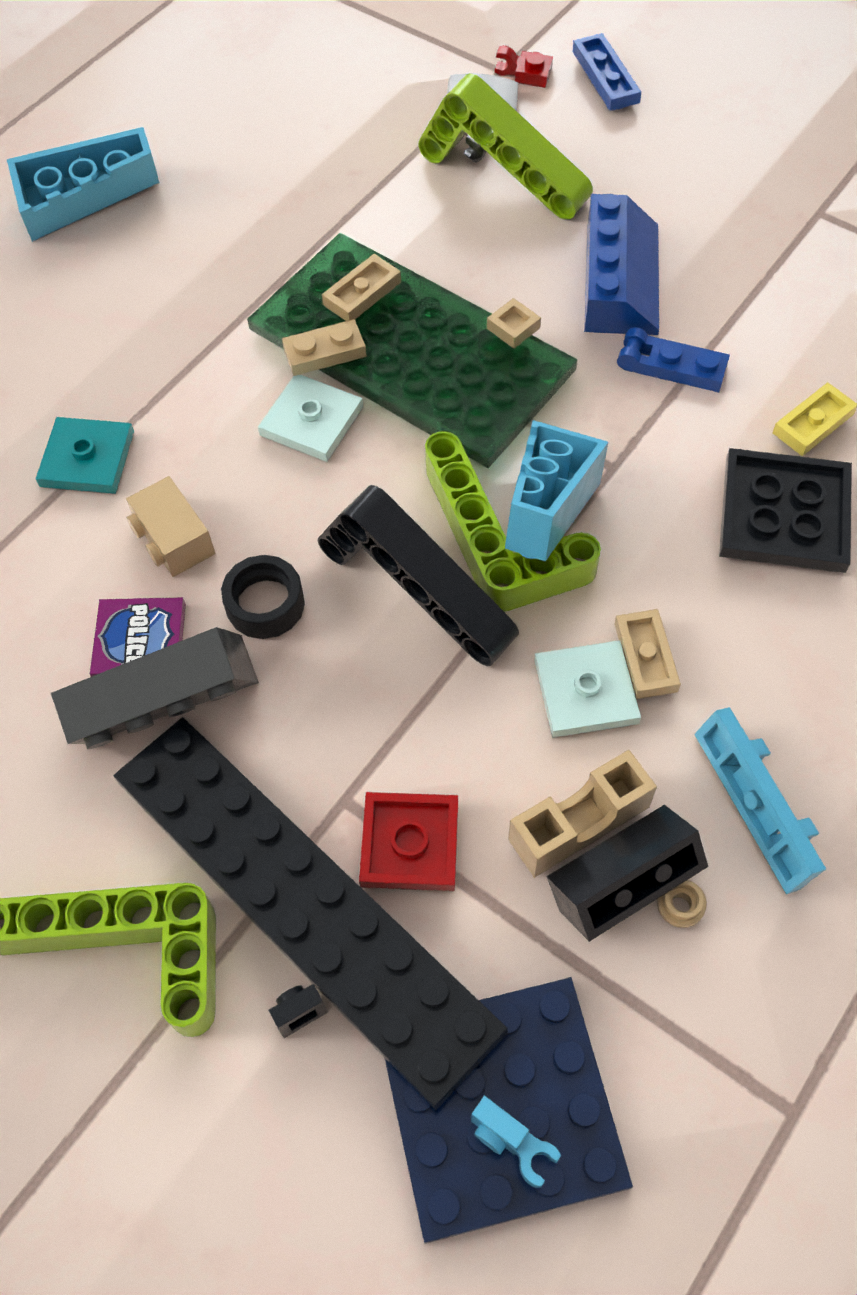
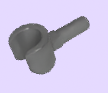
[464,135,486,162]

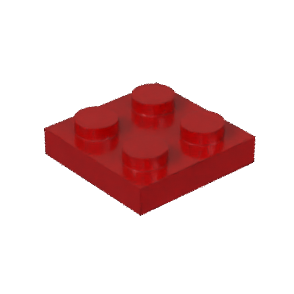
[359,792,458,891]

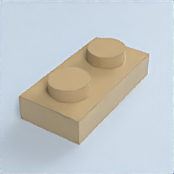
[322,254,401,321]
[282,319,367,376]
[614,609,681,699]

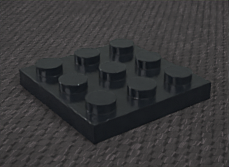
[719,448,852,573]

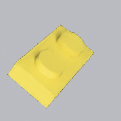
[772,382,857,456]

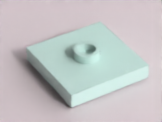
[258,375,364,462]
[534,640,641,738]

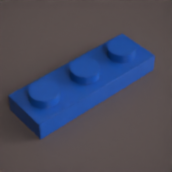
[572,33,642,111]

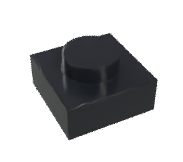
[268,984,328,1038]

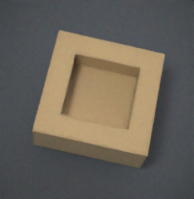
[487,298,541,348]

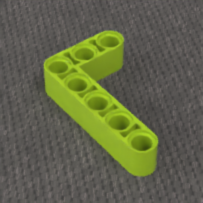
[418,73,593,220]
[425,431,601,612]
[0,883,216,1037]

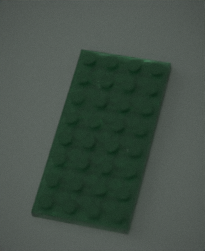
[247,232,578,468]

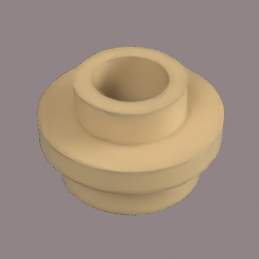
[657,880,707,928]

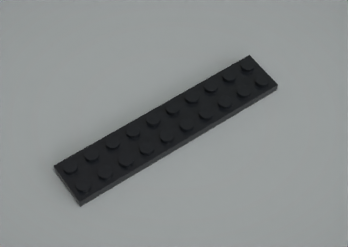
[113,717,508,1110]

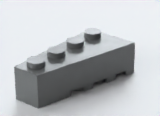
[51,627,259,749]

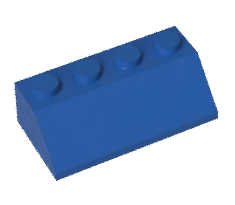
[584,194,659,335]

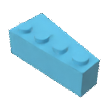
[6,127,160,241]
[505,420,609,561]

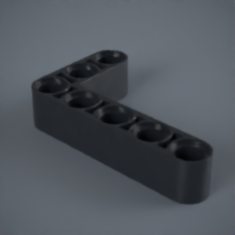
[317,485,519,666]

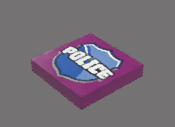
[90,597,186,677]

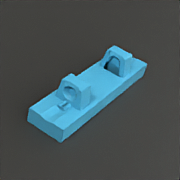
[694,707,826,894]

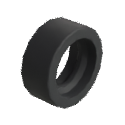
[221,555,305,639]

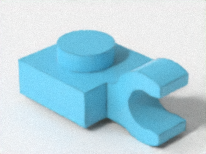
[471,1096,561,1188]

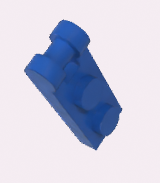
[617,327,730,393]

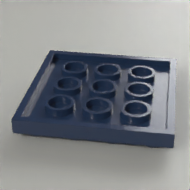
[385,977,633,1244]

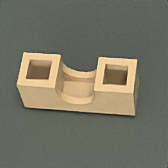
[508,749,657,878]

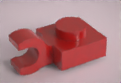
[495,45,554,88]

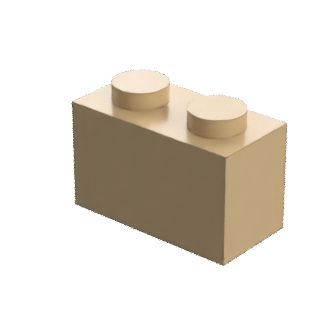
[126,476,216,577]

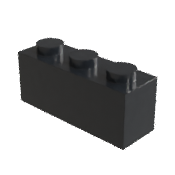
[546,804,709,942]

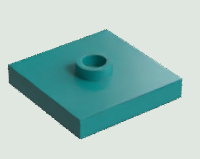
[35,417,134,494]

